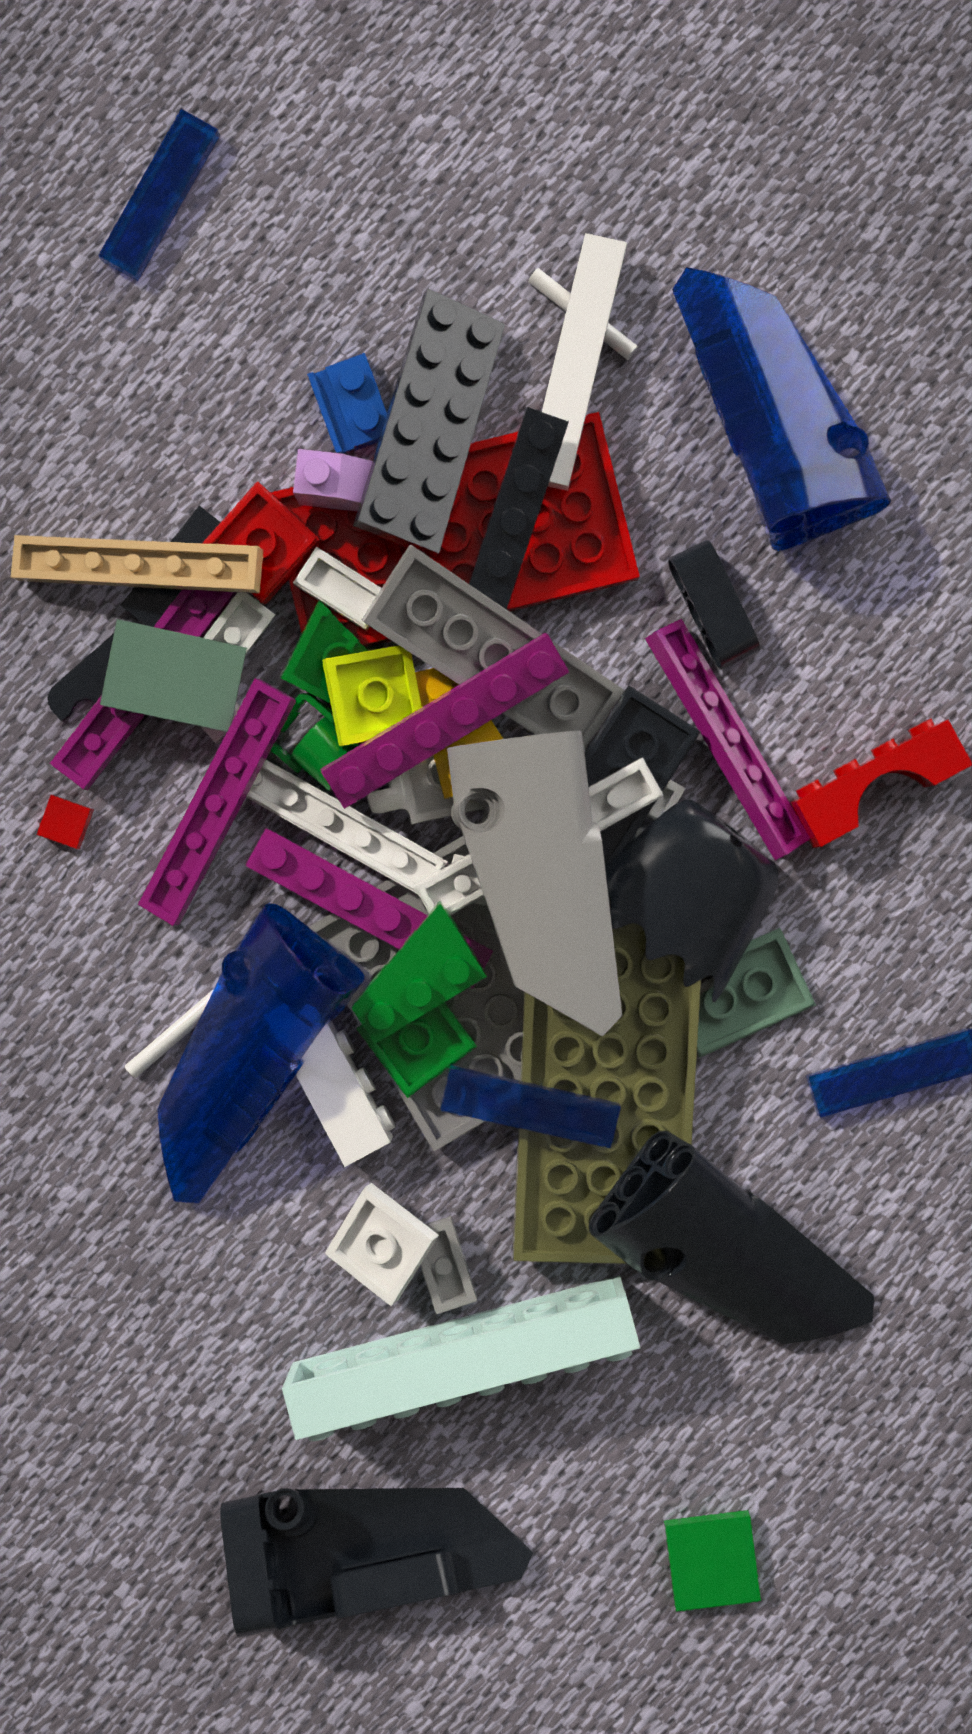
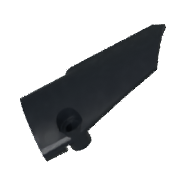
[589,1131,874,1344]
[220,1488,533,1638]

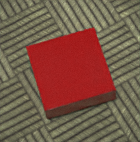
[36,795,94,849]

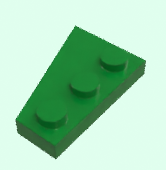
[280,601,368,704]
[351,900,487,1044]

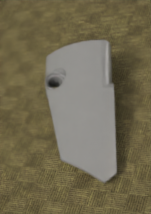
[447,730,622,1036]

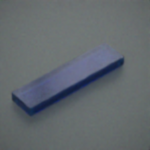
[98,109,220,281]
[806,1028,972,1118]
[440,1065,621,1149]

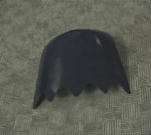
[605,800,779,1002]

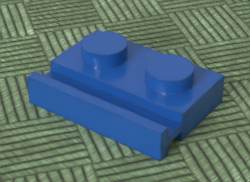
[307,353,387,454]

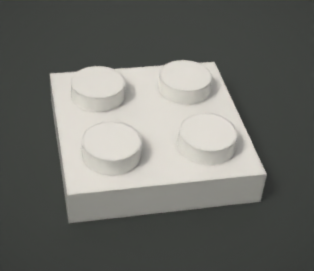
[324,1183,439,1306]

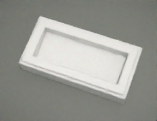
[293,547,381,631]

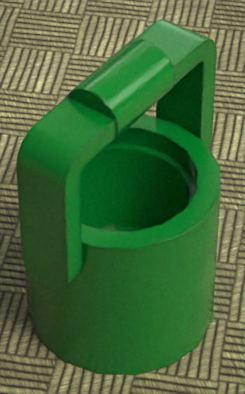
[271,693,359,792]

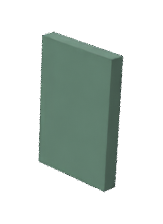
[100,619,247,732]
[697,928,816,1058]

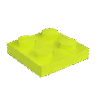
[322,645,422,746]

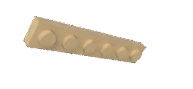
[11,535,263,593]

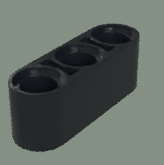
[668,540,760,669]

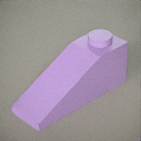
[293,449,373,511]

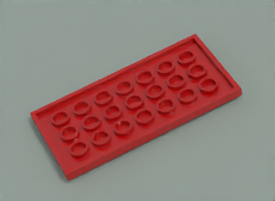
[270,412,640,647]

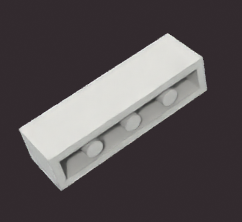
[263,987,395,1167]

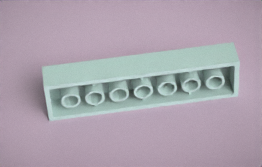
[282,1275,640,1441]

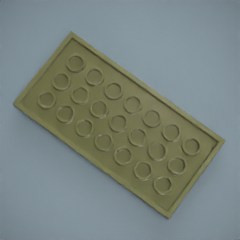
[513,923,701,1264]

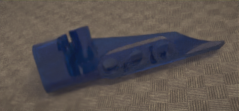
[672,267,891,551]
[157,903,365,1203]

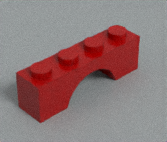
[790,718,972,848]

